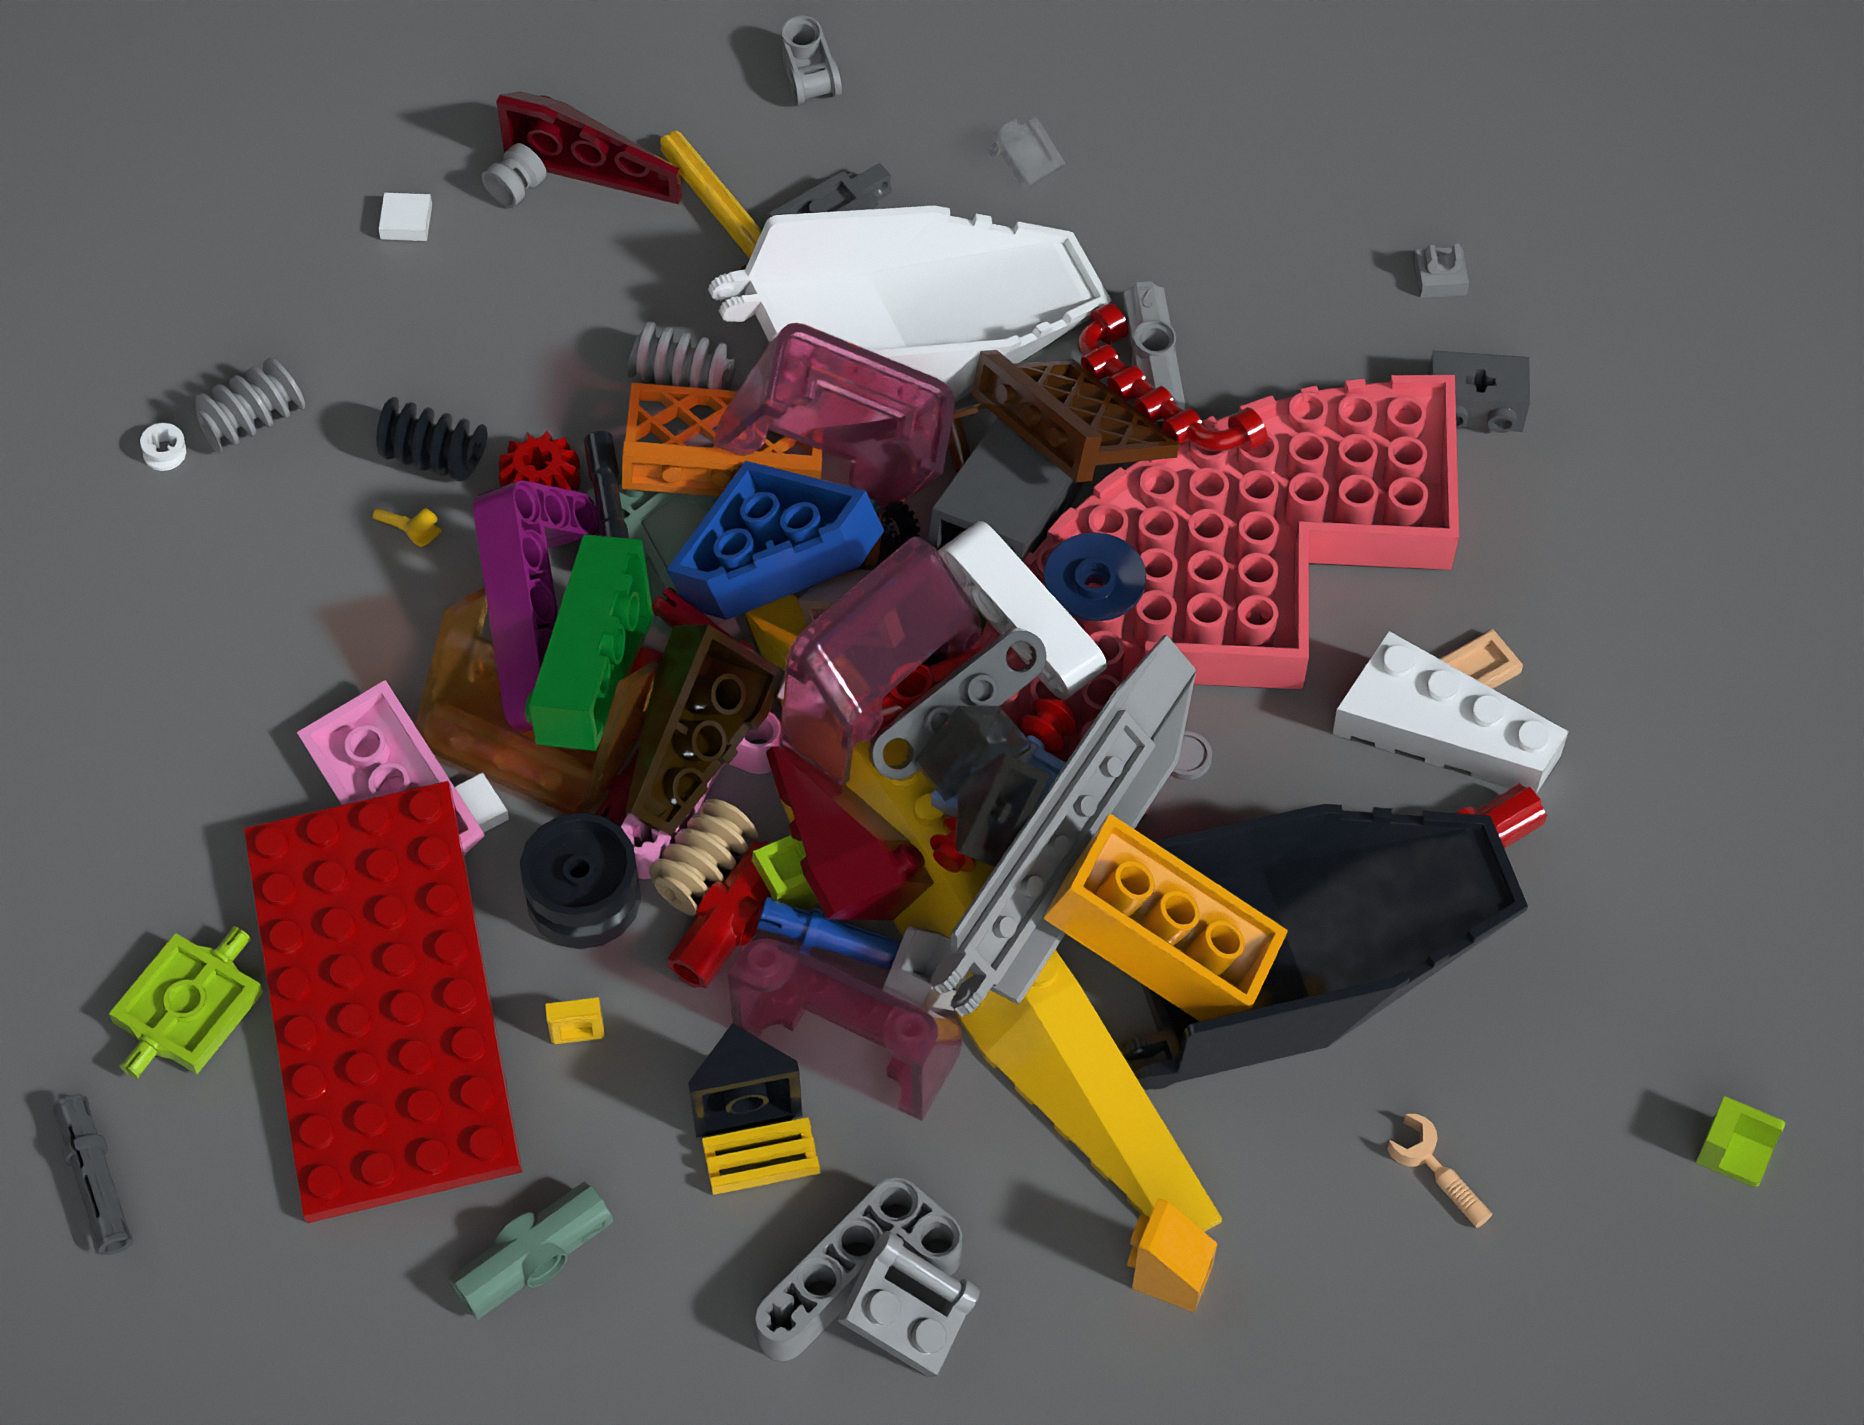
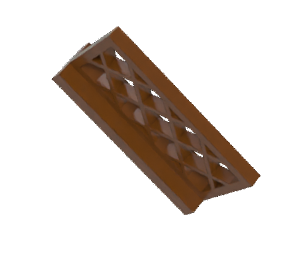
[971,350,1180,482]

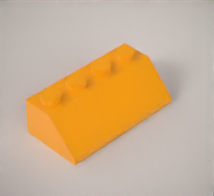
[1043,814,1288,1022]

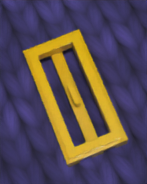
[702,1117,820,1195]

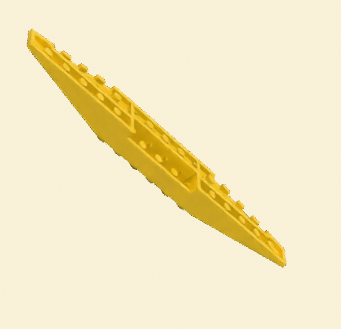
[744,594,1222,1232]

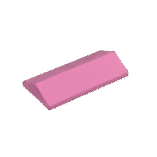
[297,680,485,855]

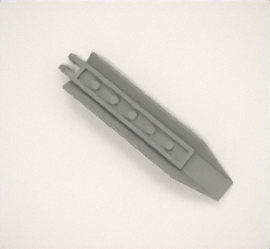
[929,635,1196,1017]

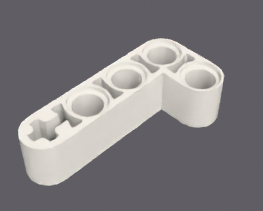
[931,521,1107,700]

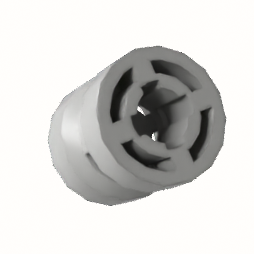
[481,143,547,208]

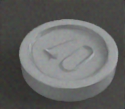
[1170,731,1212,780]

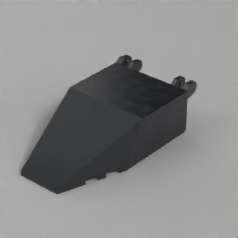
[1086,804,1528,1090]

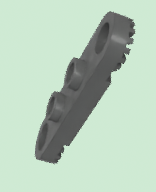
[868,628,1047,780]

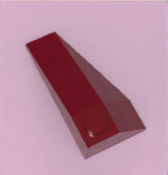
[496,91,682,205]

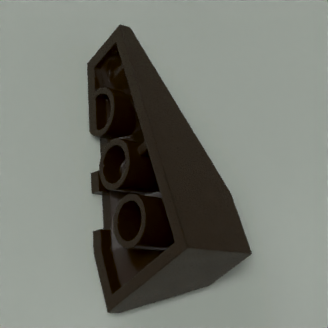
[625,624,786,836]

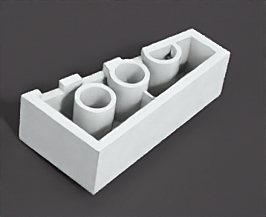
[1333,631,1569,794]

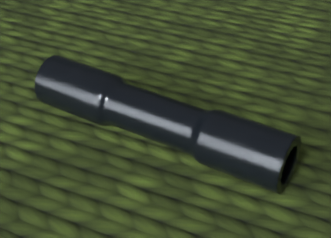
[584,431,629,538]

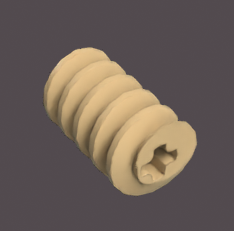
[649,799,759,916]

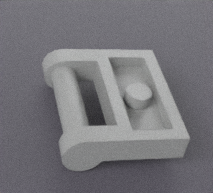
[837,1231,980,1377]

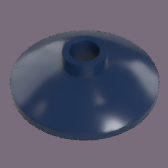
[1044,533,1146,621]

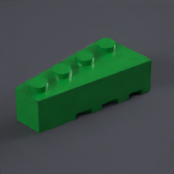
[525,534,654,751]

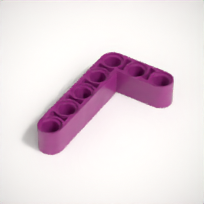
[473,480,599,734]

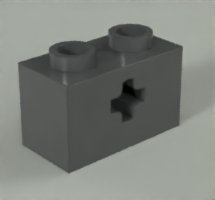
[1428,350,1530,433]

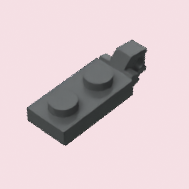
[767,163,891,220]

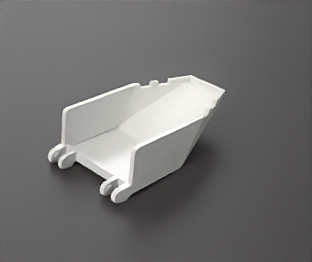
[708,206,1112,433]

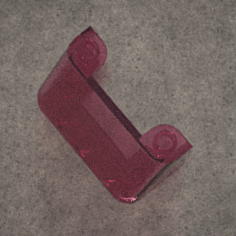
[713,323,955,507]
[728,938,962,1121]

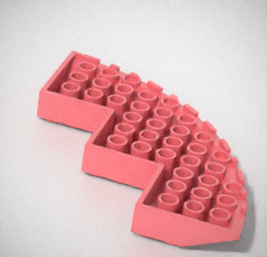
[943,375,1459,814]

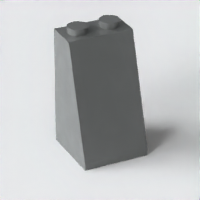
[921,417,1084,585]

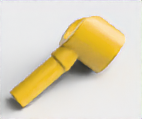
[373,508,442,547]

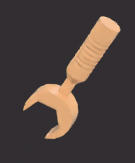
[1387,1114,1492,1228]

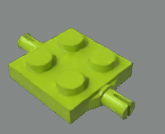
[109,926,263,1080]

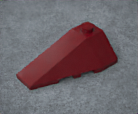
[766,746,934,920]

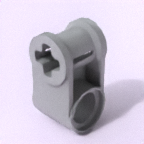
[781,15,842,106]

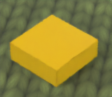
[545,997,605,1045]

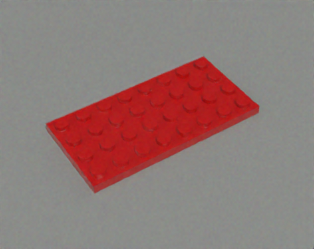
[244,781,523,1223]

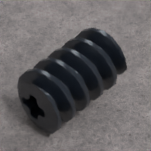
[376,397,488,482]

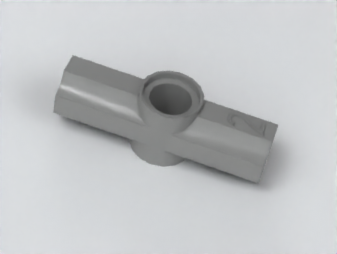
[1123,281,1185,422]

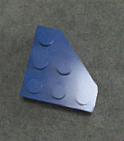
[666,461,884,620]

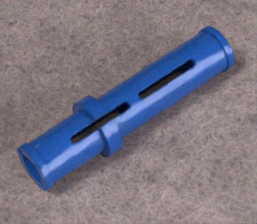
[756,897,902,970]

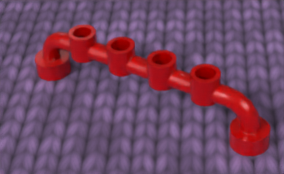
[1078,302,1268,452]

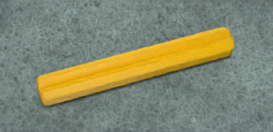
[660,130,762,259]

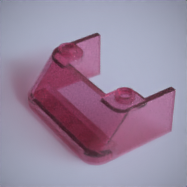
[780,536,981,786]

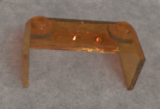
[415,587,658,814]

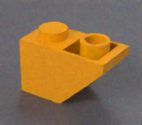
[1127,1198,1218,1313]

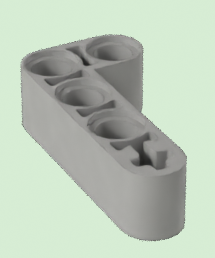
[755,1177,962,1361]

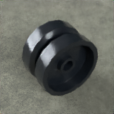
[520,812,641,949]

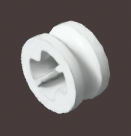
[140,423,187,471]

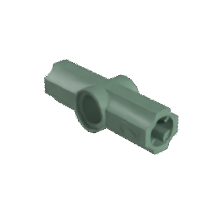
[448,1181,613,1320]

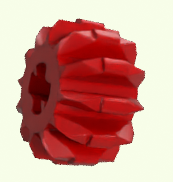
[498,430,581,491]

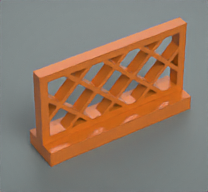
[622,382,824,497]

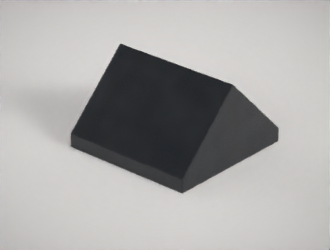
[688,1023,803,1138]

